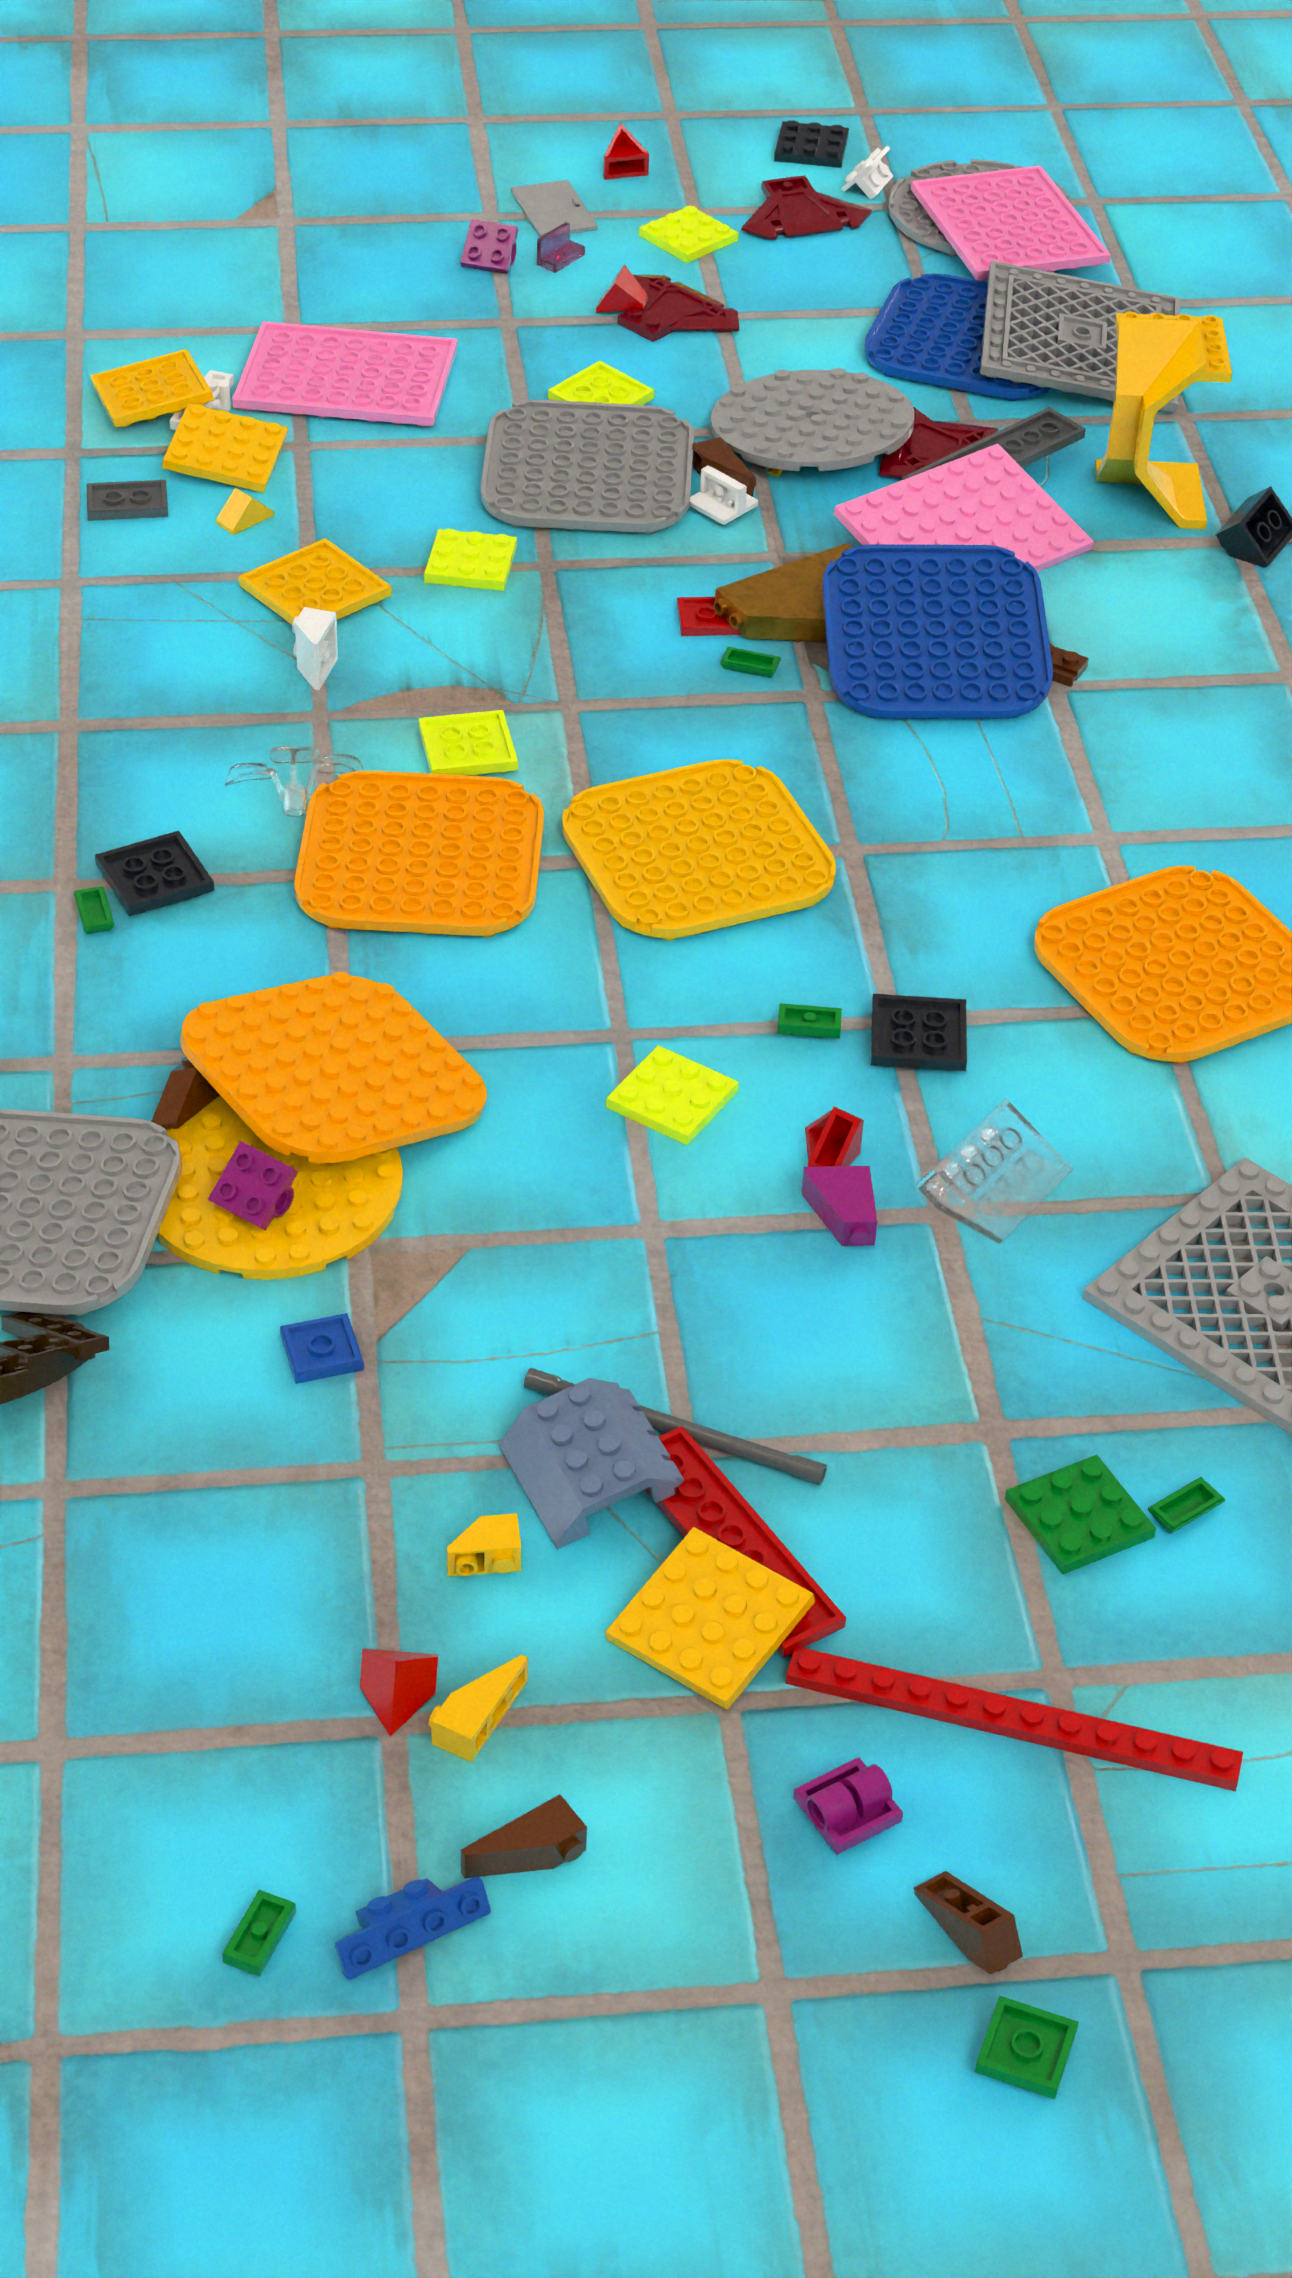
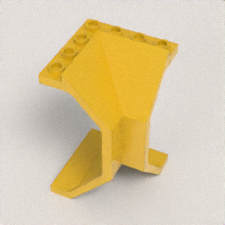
[1094,312,1232,529]

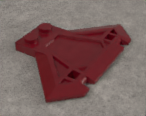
[741,175,872,240]
[618,275,739,342]
[879,407,998,478]

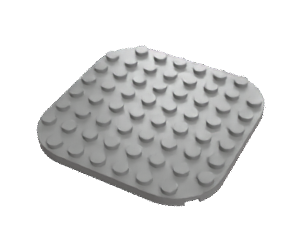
[481,400,694,534]
[0,1109,182,1316]

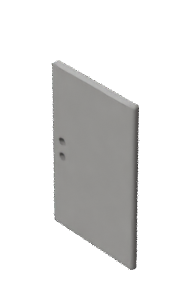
[510,180,598,238]

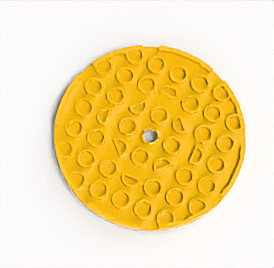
[157,1095,403,1280]

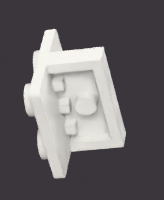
[841,145,894,199]
[690,465,758,525]

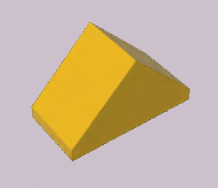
[216,487,274,535]

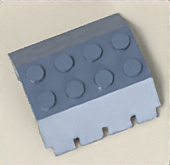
[499,1378,684,1549]

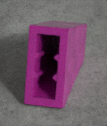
[801,1166,878,1246]

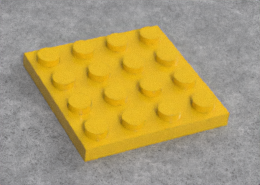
[90,349,214,428]
[162,403,288,493]
[238,538,392,625]
[605,1527,815,1710]

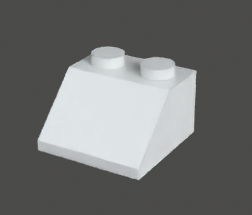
[292,607,338,690]

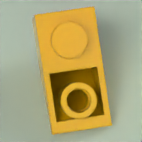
[447,1513,521,1576]

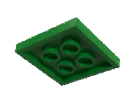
[1005,1455,1156,1575]

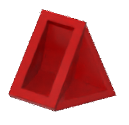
[603,122,649,180]
[596,264,648,313]
[805,1107,864,1167]
[360,1648,439,1737]

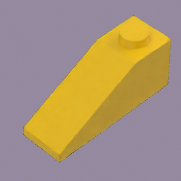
[428,1654,528,1762]

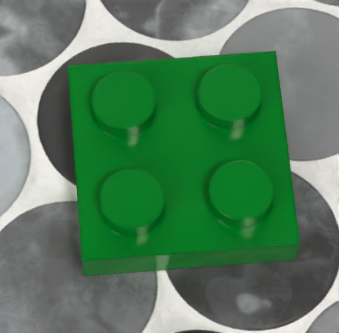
[975,1996,1079,2099]

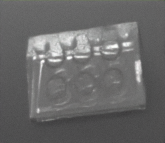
[915,1098,1073,1244]

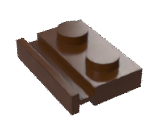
[1049,643,1089,687]

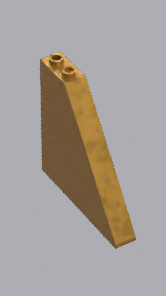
[713,543,853,642]

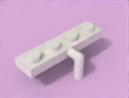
[169,370,234,430]

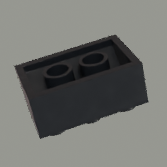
[1216,486,1292,568]

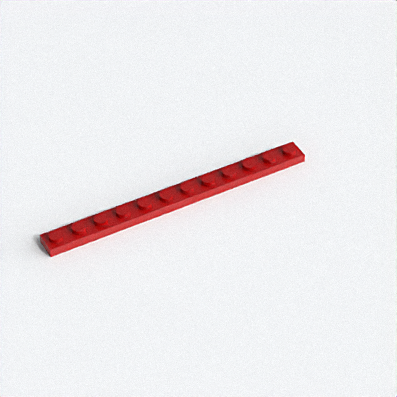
[785,1646,1243,1792]

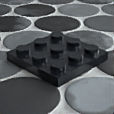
[774,120,849,168]
[95,830,214,916]
[871,994,967,1071]

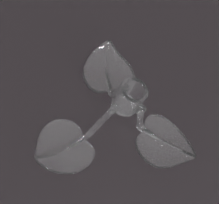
[225,746,363,817]

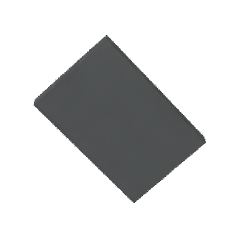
[87,480,168,521]

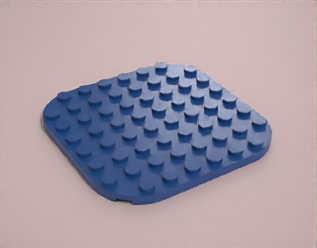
[864,274,1072,401]
[822,544,1053,718]

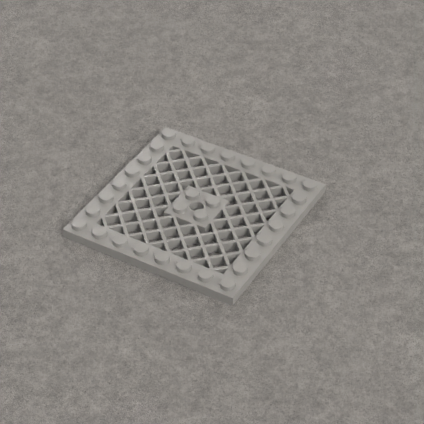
[980,260,1180,412]
[1082,1158,1292,1435]

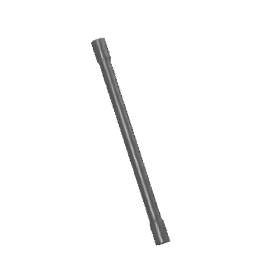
[524,1368,827,1485]

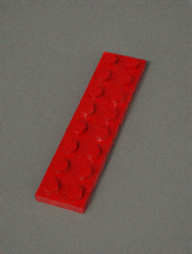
[645,1426,846,1658]

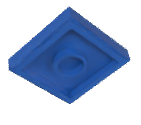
[280,1313,364,1384]

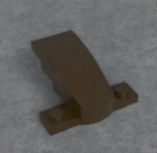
[0,1312,110,1405]

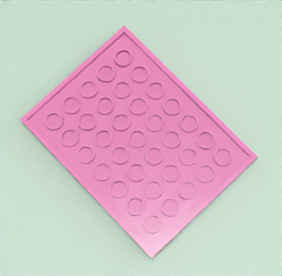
[911,165,1111,281]
[232,321,458,427]
[833,443,1094,572]

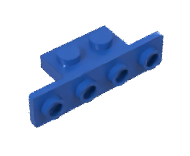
[335,1876,491,1980]

